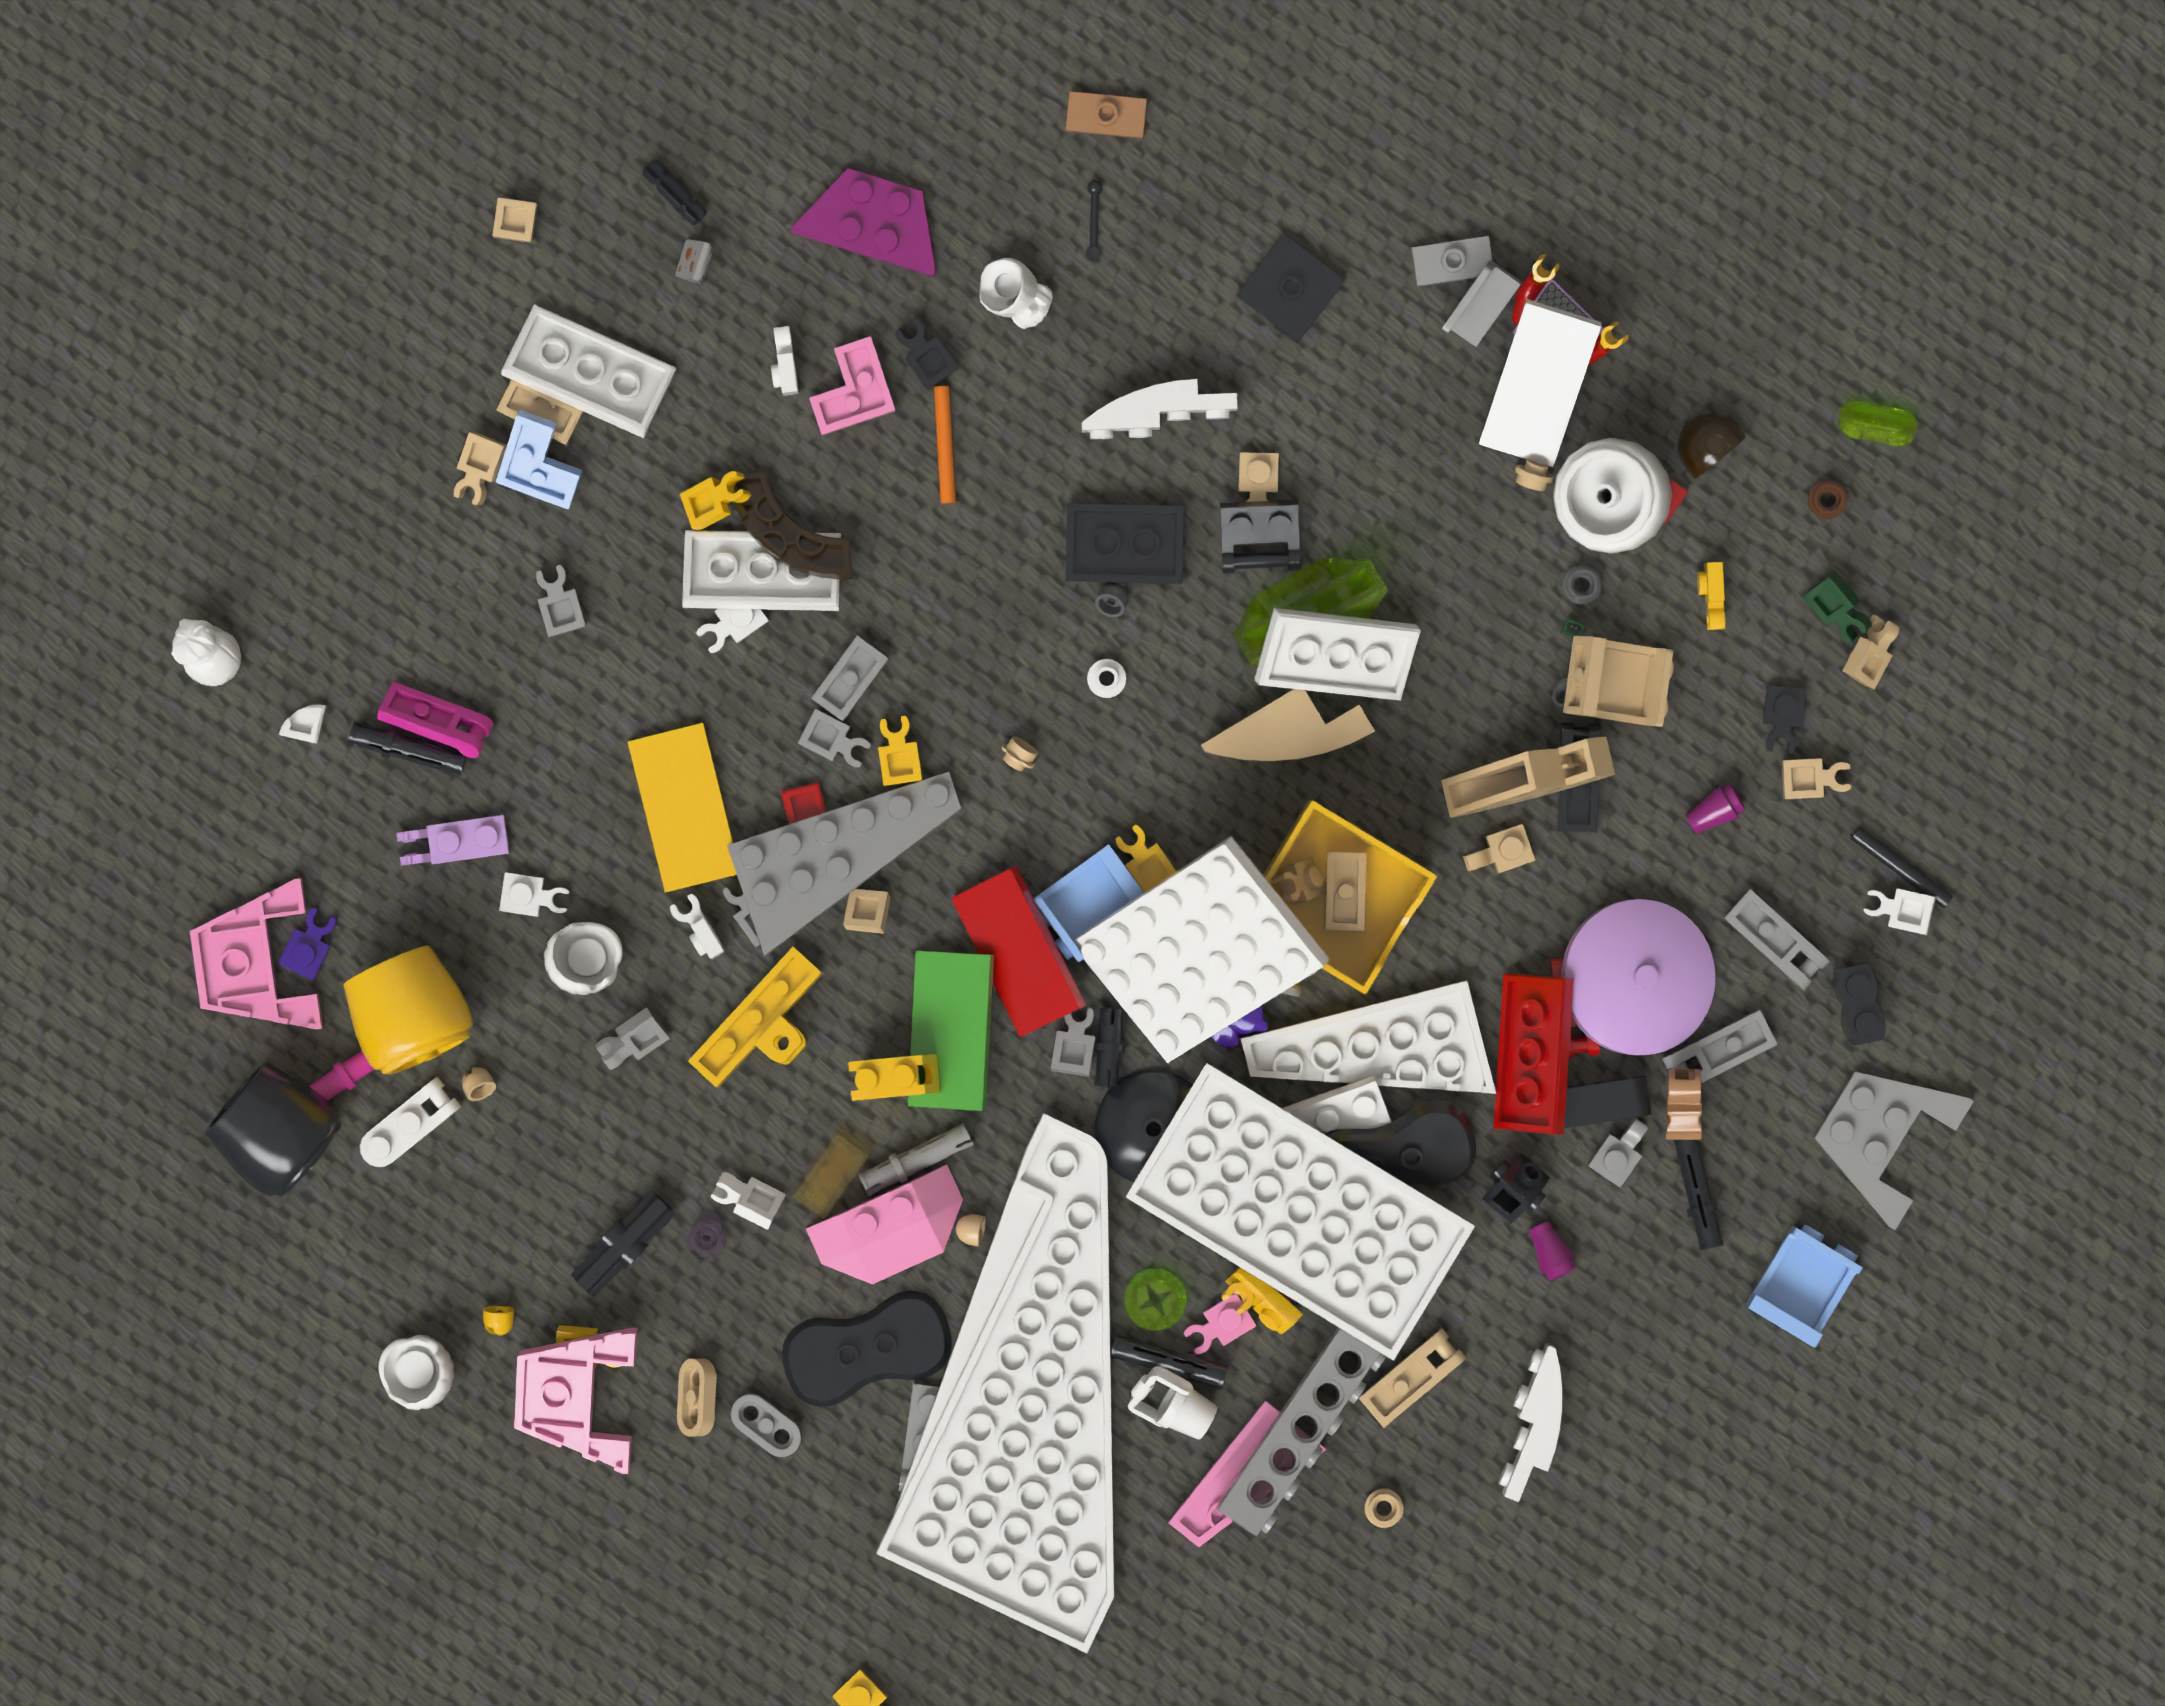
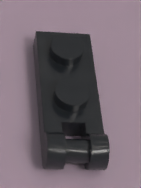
[1557,722,1601,833]

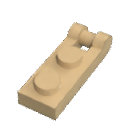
[1359,1327,1467,1428]

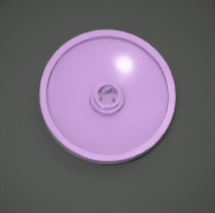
[1561,899,1715,1055]

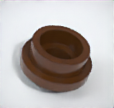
[1808,480,1847,519]

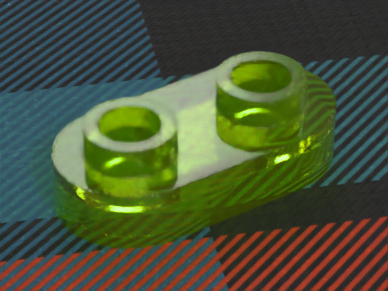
[1838,401,1918,446]

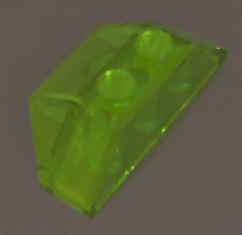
[1233,558,1388,666]

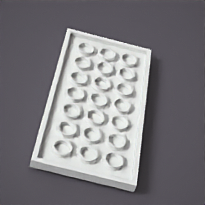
[1126,1063,1475,1361]

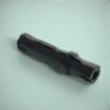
[348,721,467,776]
[1673,1140,1724,1250]
[1110,1333,1229,1390]

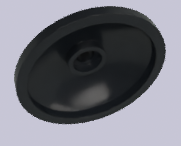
[1095,1069,1193,1183]

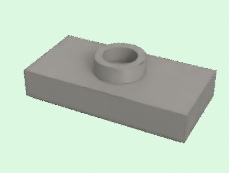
[1411,236,1492,287]

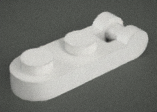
[360,1077,461,1167]

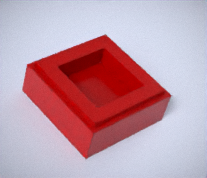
[781,782,826,825]

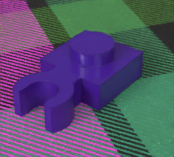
[278,907,337,981]

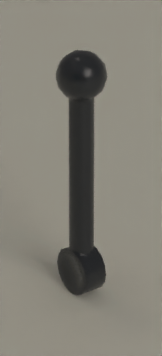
[1086,180,1103,262]

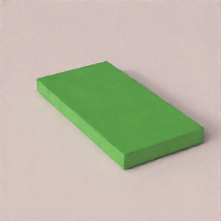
[908,951,994,1111]

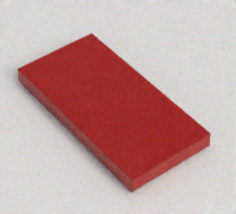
[951,865,1086,1037]
[1493,973,1574,1135]

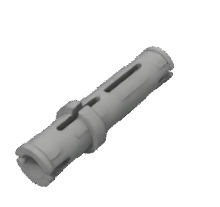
[858,1123,973,1196]

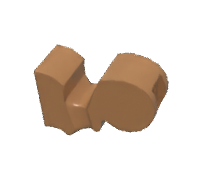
[1665,1069,1702,1140]

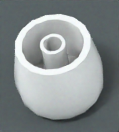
[1553,438,1672,554]

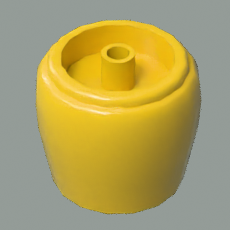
[343,945,473,1075]

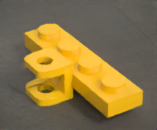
[688,947,823,1088]

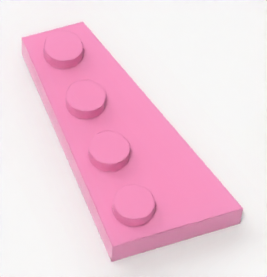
[1168,1400,1326,1547]

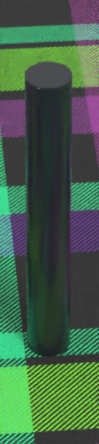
[1850,827,1953,909]

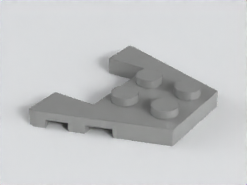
[1813,1071,1974,1230]

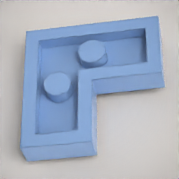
[496,409,583,510]

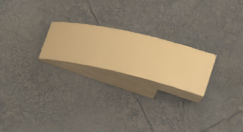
[1201,689,1375,762]
[1441,737,1615,818]

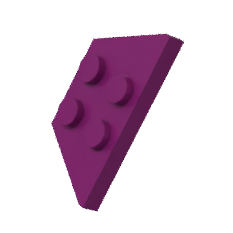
[791,168,936,277]

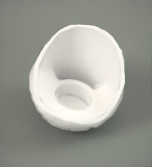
[980,258,1053,329]
[172,619,241,686]

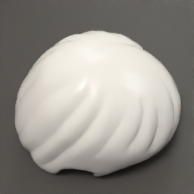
[544,922,623,995]
[379,1335,454,1410]

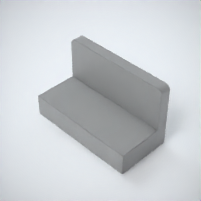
[1442,260,1522,347]

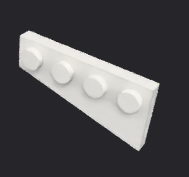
[1282,1075,1392,1134]

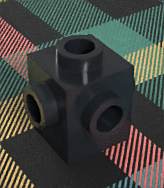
[1482,1153,1550,1224]

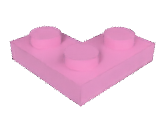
[809,336,896,436]

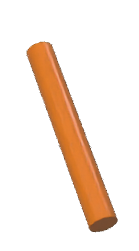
[934,386,956,504]

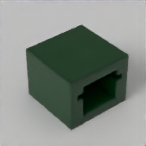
[1561,618,1585,638]

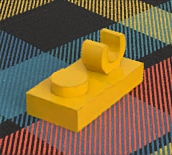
[1221,1267,1303,1335]

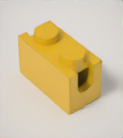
[848,1054,941,1101]

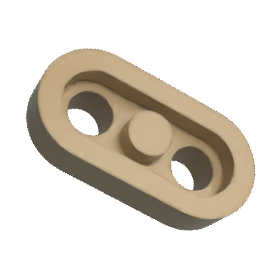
[677,1358,717,1437]

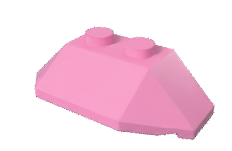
[806,1164,963,1284]

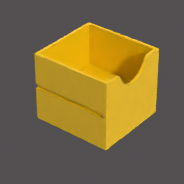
[1263,800,1437,995]

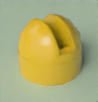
[483,1306,514,1336]

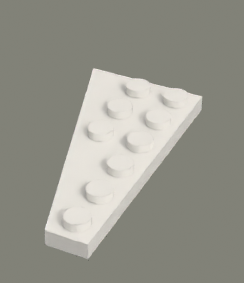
[1240,980,1496,1094]

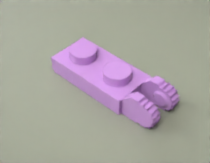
[396,815,510,866]

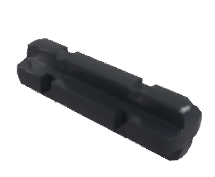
[642,160,707,225]

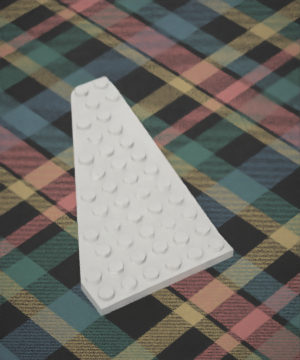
[876,1113,1114,1653]

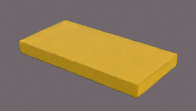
[628,723,737,893]

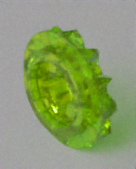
[1124,1268,1187,1331]

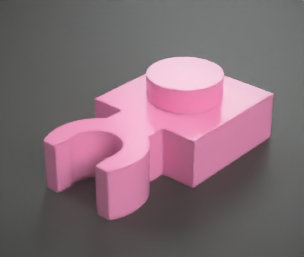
[1183,1293,1256,1354]

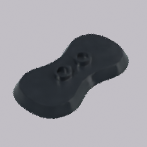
[1325,1101,1476,1185]
[782,1291,952,1407]

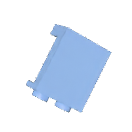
[1034,844,1144,962]
[1745,1224,1863,1348]

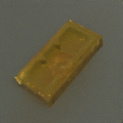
[793,1133,869,1219]

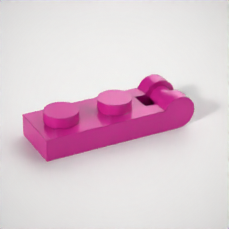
[377,681,493,758]

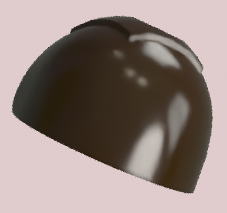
[1678,414,1746,479]

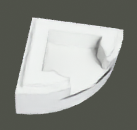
[279,705,326,744]

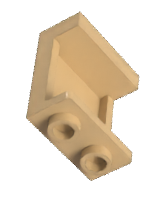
[1563,636,1674,727]

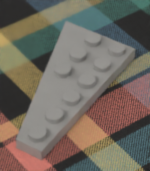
[727,772,961,957]

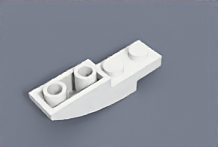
[1082,379,1238,439]
[1499,1343,1562,1502]

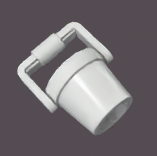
[1128,1366,1217,1440]

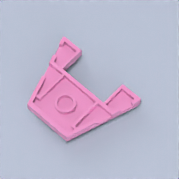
[190,878,323,1029]
[514,1328,638,1474]

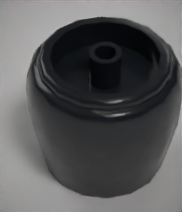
[204,1062,341,1197]

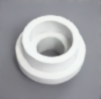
[1087,659,1126,698]

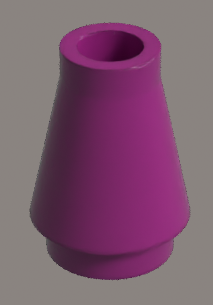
[1685,783,1746,834]
[1528,1221,1577,1282]

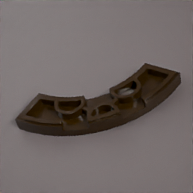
[734,471,853,579]

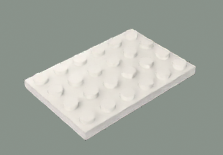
[1073,837,1330,1063]

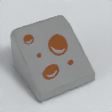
[675,239,713,284]

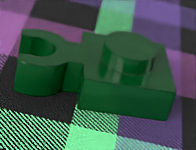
[1803,571,1872,644]

